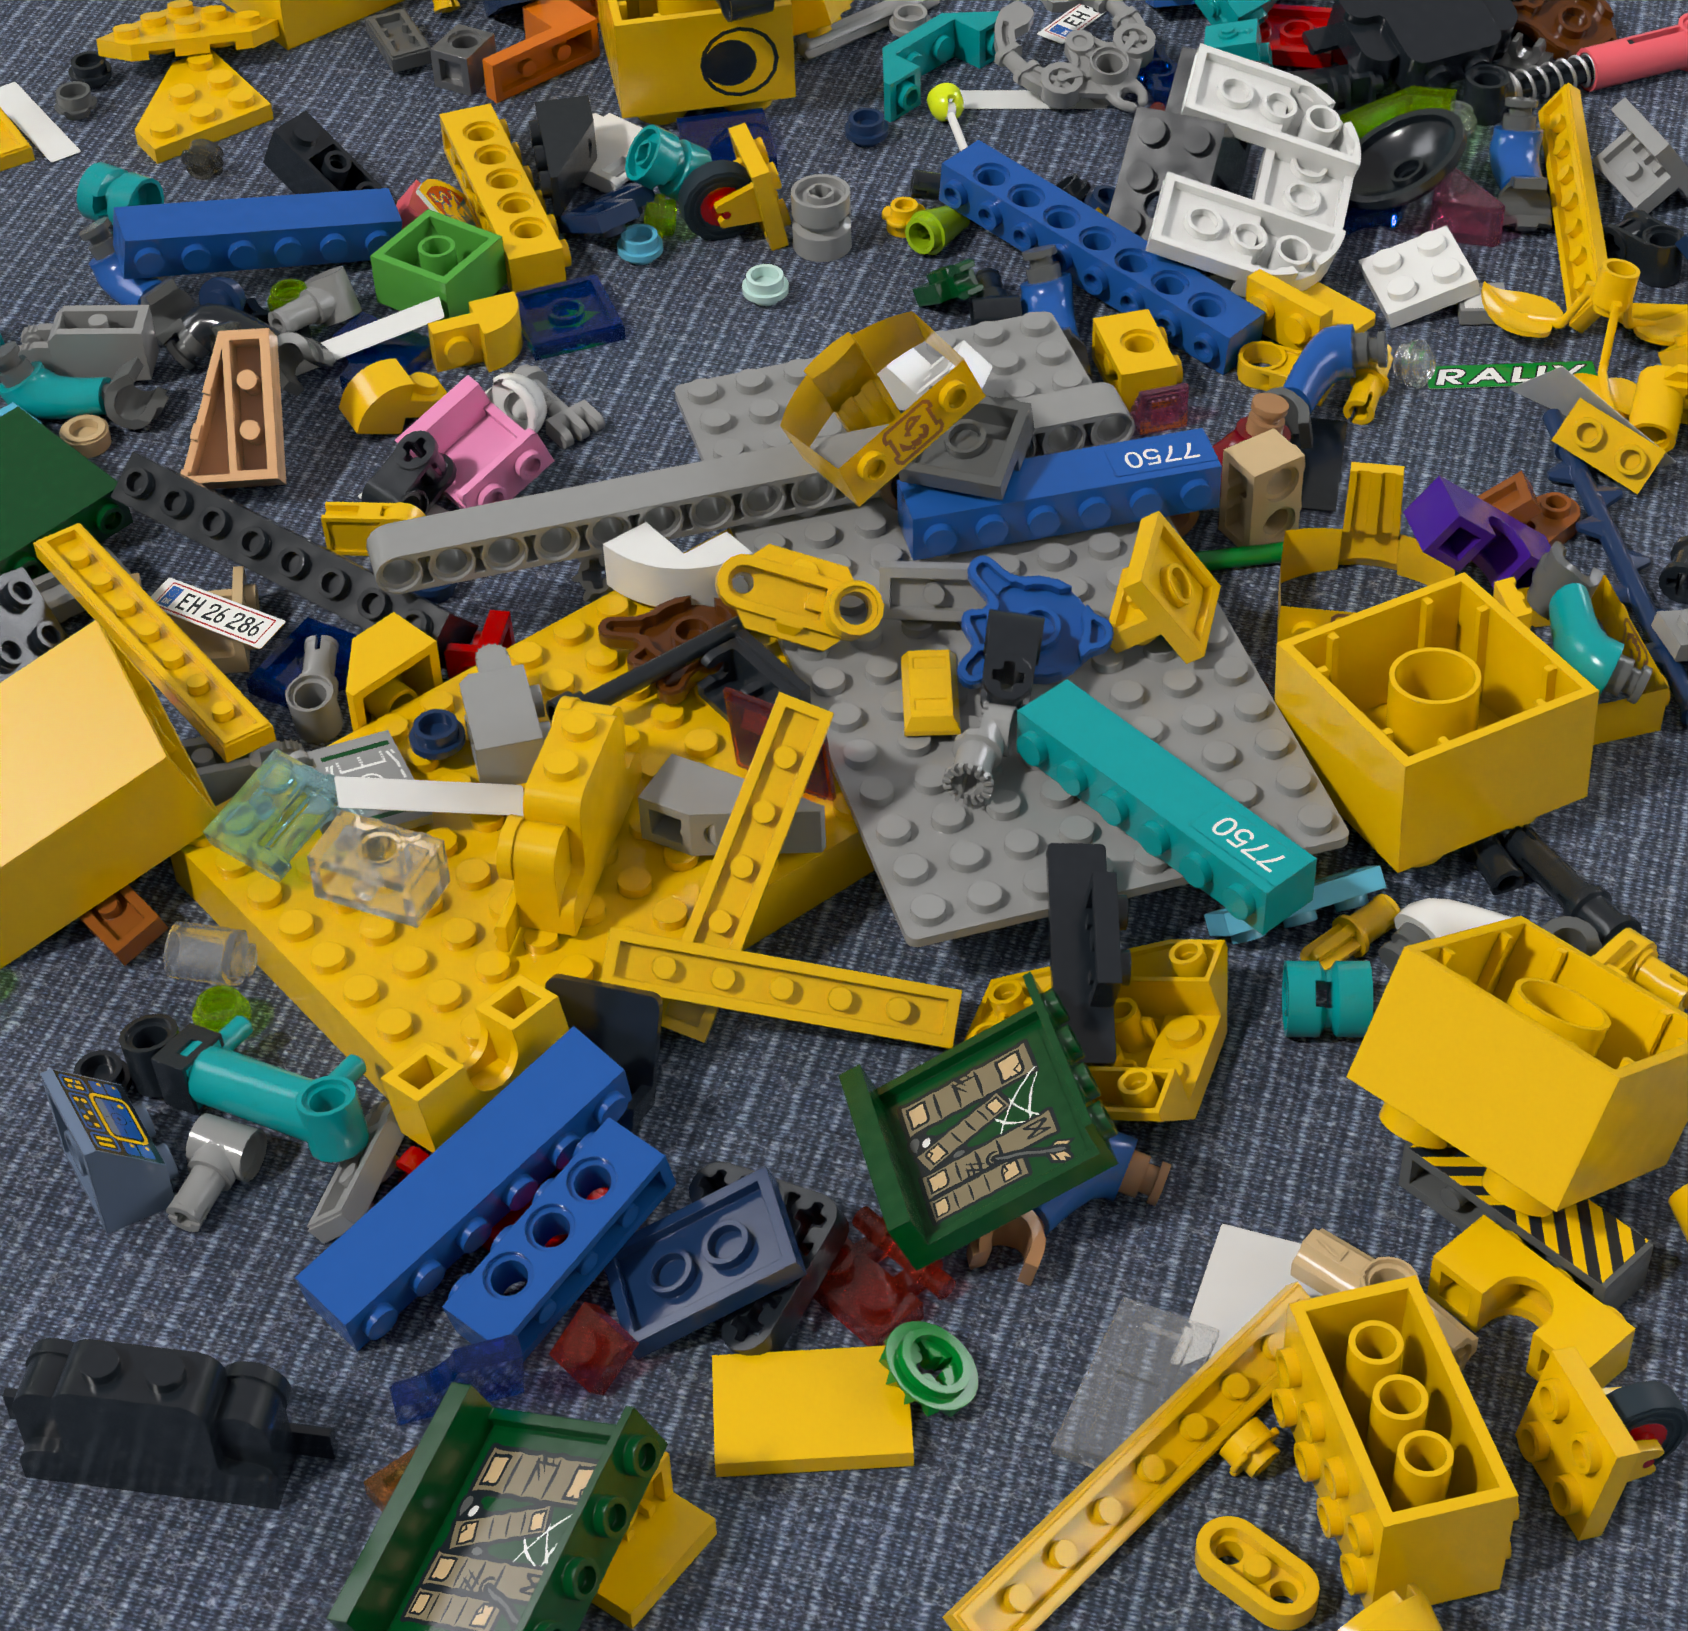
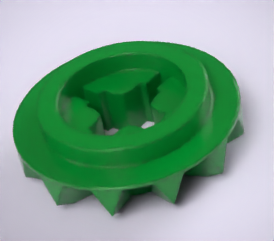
[879,1321,978,1418]

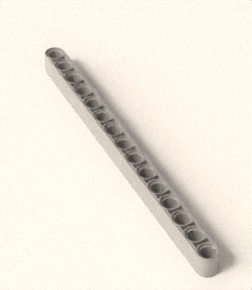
[366,382,1135,594]

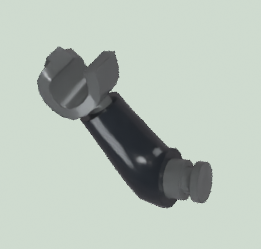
[166,303,336,396]

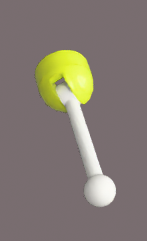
[927,83,968,151]

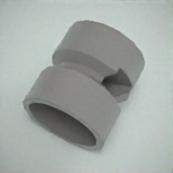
[791,174,852,262]

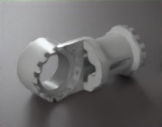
[942,702,1017,805]

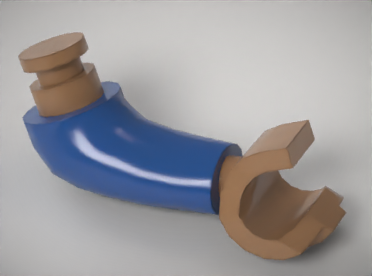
[966,1132,1172,1286]

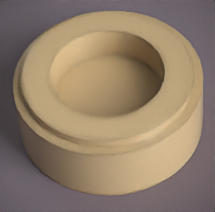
[59,415,112,458]

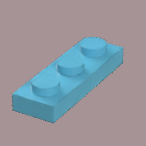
[1204,865,1387,944]

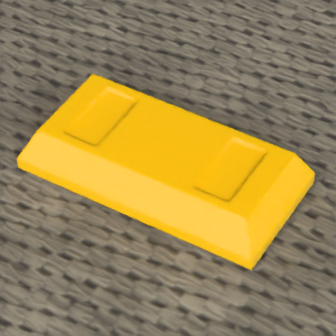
[901,649,961,736]

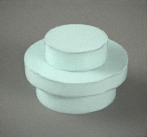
[742,264,789,306]

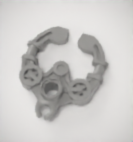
[994,0,1156,113]

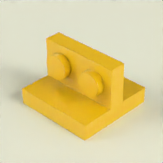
[1109,511,1221,664]
[592,1451,717,1629]

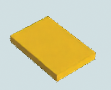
[712,1346,914,1477]

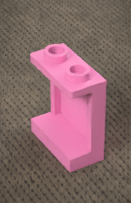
[395,375,555,509]

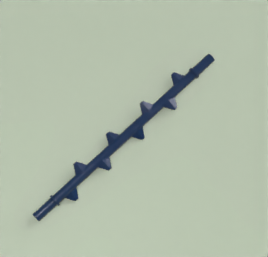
[1542,409,1688,726]

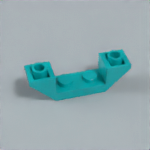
[882,11,1000,122]

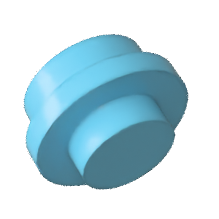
[617,224,663,265]

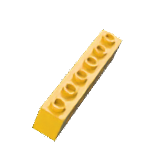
[439,103,572,297]

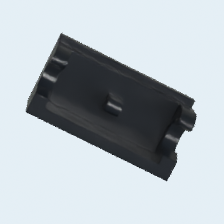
[697,629,811,732]

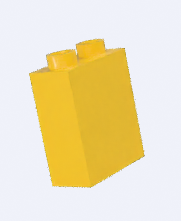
[0,620,223,969]

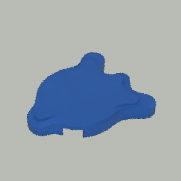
[957,555,1114,689]

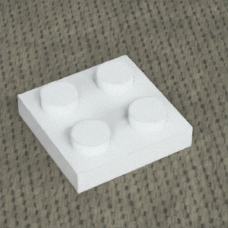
[1358,225,1481,329]

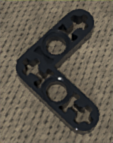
[689,1161,849,1356]

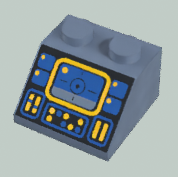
[40,1069,179,1234]

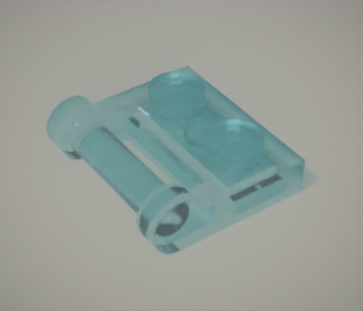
[203,748,343,882]

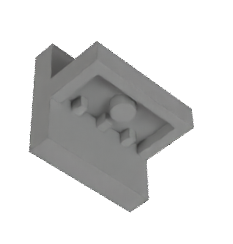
[1591,97,1688,213]

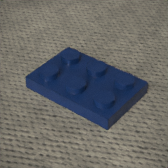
[605,1166,807,1360]

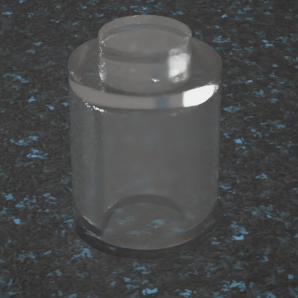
[164,921,258,987]

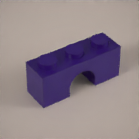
[1403,475,1551,589]

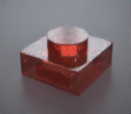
[549,1302,639,1395]

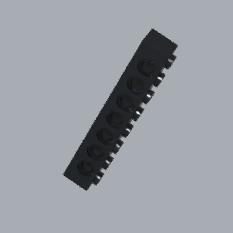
[111,452,479,669]

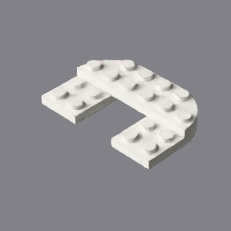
[1145,43,1361,297]

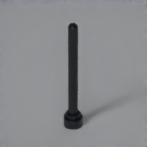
[545,615,753,724]

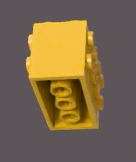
[1272,1275,1520,1608]

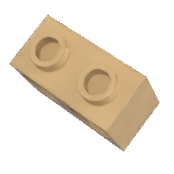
[1218,428,1305,547]

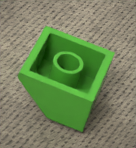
[370,209,508,321]

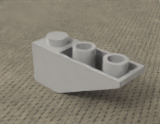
[638,754,826,856]

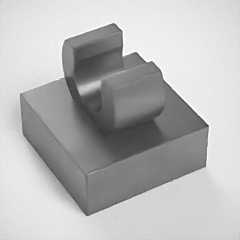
[1497,33,1554,74]

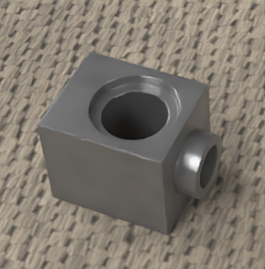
[430,24,496,96]

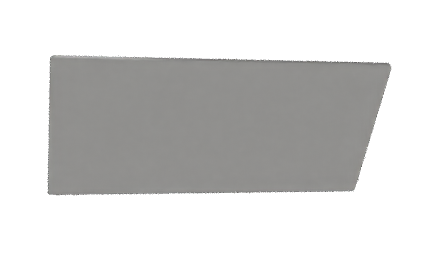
[675,311,1349,947]

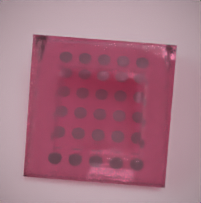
[1130,383,1189,435]

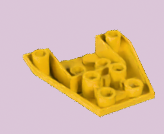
[963,939,1228,1122]

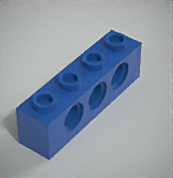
[442,1117,677,1374]

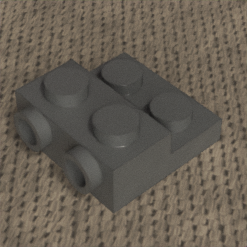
[899,386,1035,500]

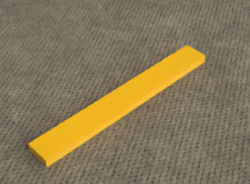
[1538,82,1608,334]
[33,523,276,763]
[942,1281,1310,1631]

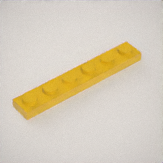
[661,692,834,1043]
[600,927,962,1049]

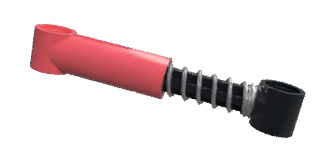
[1461,13,1688,126]

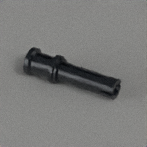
[1502,824,1642,947]

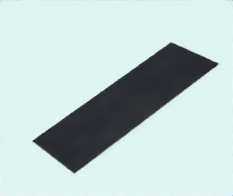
[1290,418,1347,512]

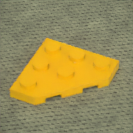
[96,0,280,62]
[135,48,274,164]

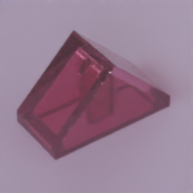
[1429,168,1505,247]

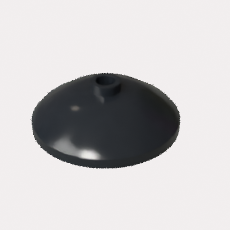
[1348,108,1467,211]

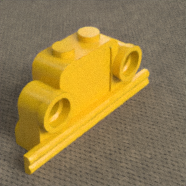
[494,696,642,952]

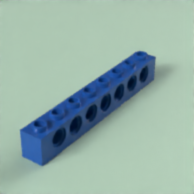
[939,140,1266,375]

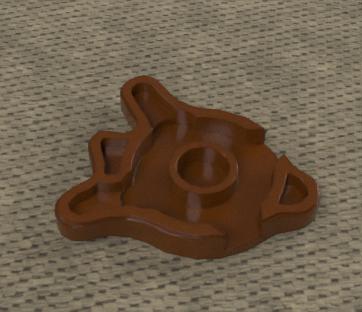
[1512,0,1618,60]
[598,595,738,705]

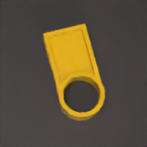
[1237,341,1335,406]
[321,502,426,556]

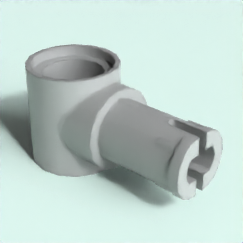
[268,266,362,333]
[285,635,344,744]
[166,1113,267,1232]

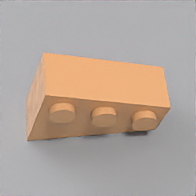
[180,328,287,489]

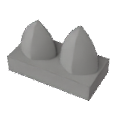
[879,561,987,621]

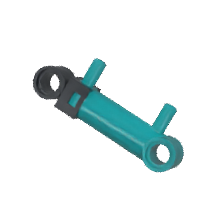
[119,1014,369,1163]

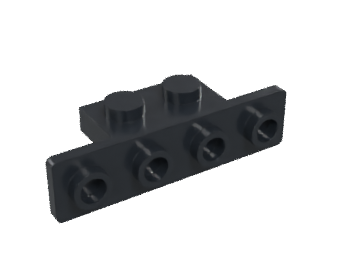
[1046,843,1131,1067]

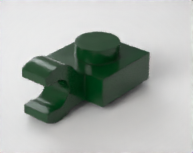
[912,259,984,307]

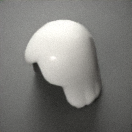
[485,373,547,433]

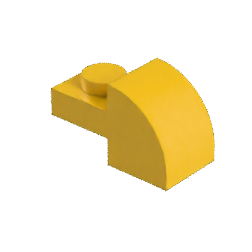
[427,291,523,372]
[339,358,447,434]

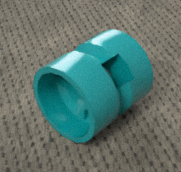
[625,125,712,202]
[76,162,164,226]
[1282,961,1373,1037]

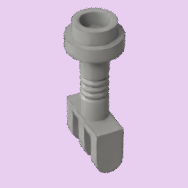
[513,364,605,449]

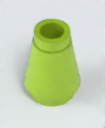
[905,205,970,255]

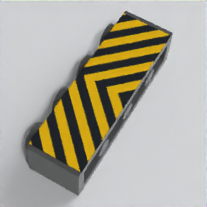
[1398,1142,1654,1310]

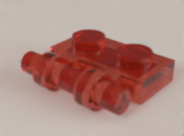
[794,1206,956,1347]

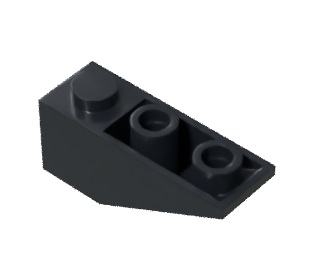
[528,95,597,216]
[263,110,397,204]

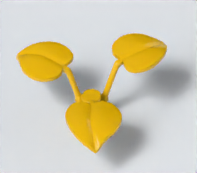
[1481,258,1688,419]

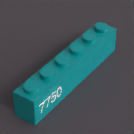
[1016,679,1317,935]

